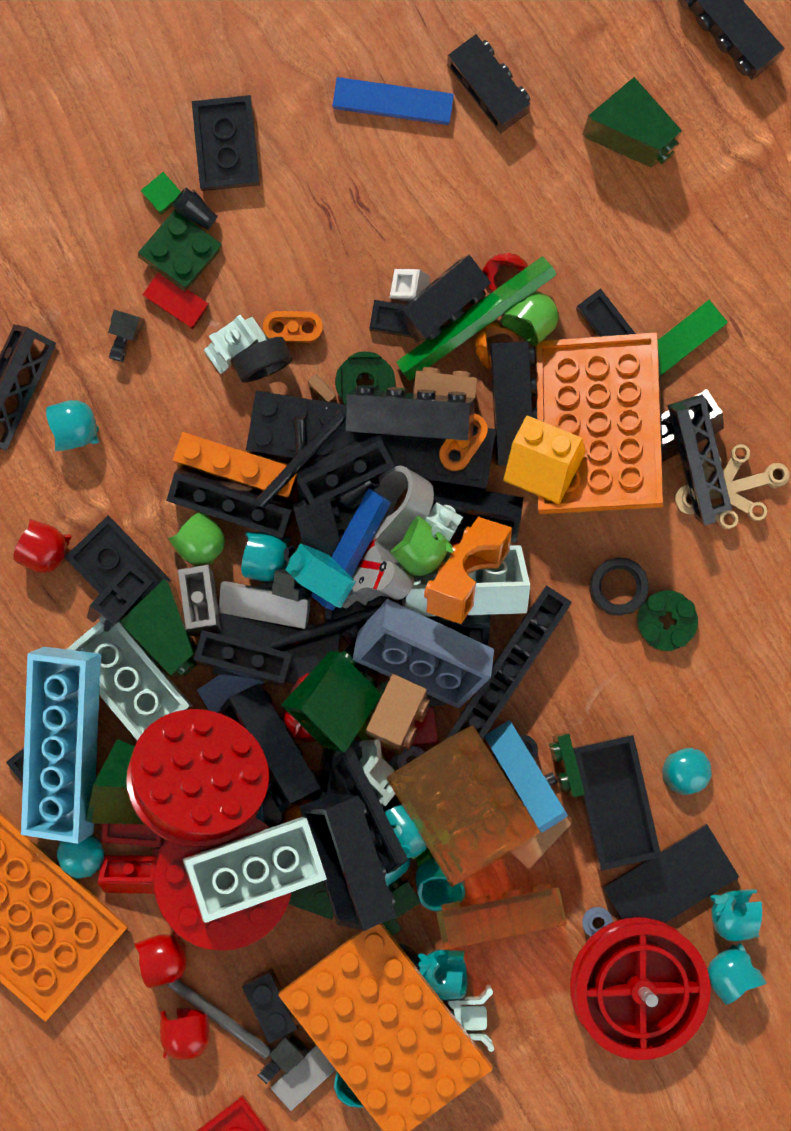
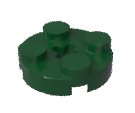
[335,351,395,405]
[636,590,698,651]

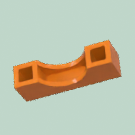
[173,432,297,501]
[424,517,512,624]

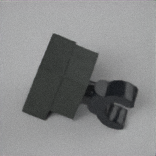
[108,309,145,362]
[272,545,312,602]
[257,1032,309,1084]

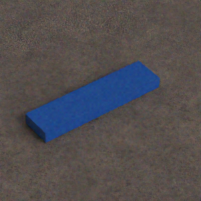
[332,77,454,125]
[311,488,391,611]

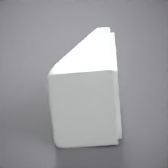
[389,269,430,302]

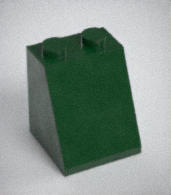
[583,77,682,168]
[120,579,198,677]
[281,651,382,753]
[86,739,145,825]

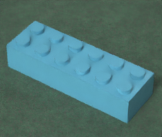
[21,647,101,844]

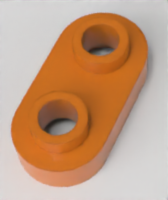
[263,311,323,344]
[439,414,488,471]

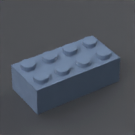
[353,599,494,708]

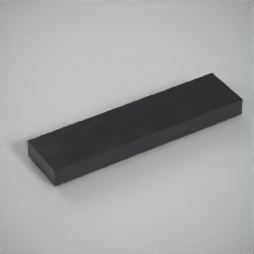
[332,747,408,874]

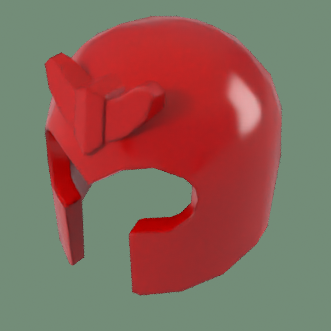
[13,519,72,573]
[134,931,187,988]
[160,1008,210,1060]

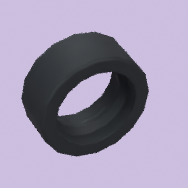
[232,337,293,383]
[589,557,649,616]

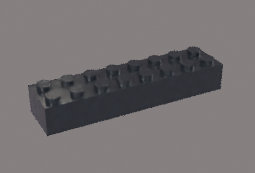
[246,391,496,491]

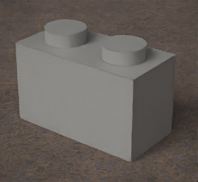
[178,565,221,636]

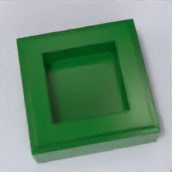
[141,172,181,215]

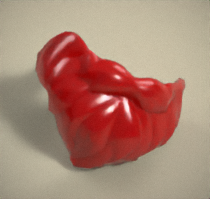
[482,252,528,292]

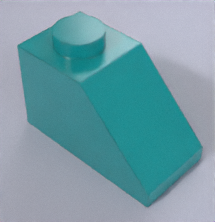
[285,543,356,608]

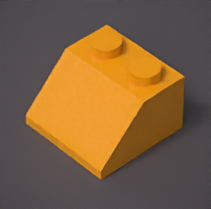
[504,416,586,504]

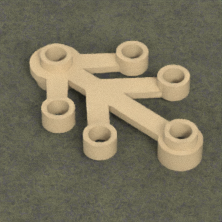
[675,444,789,529]

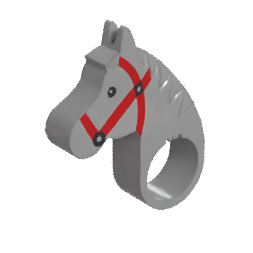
[342,466,434,608]

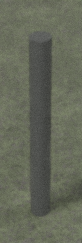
[167,979,272,1060]

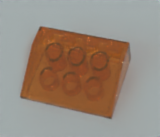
[386,725,540,887]

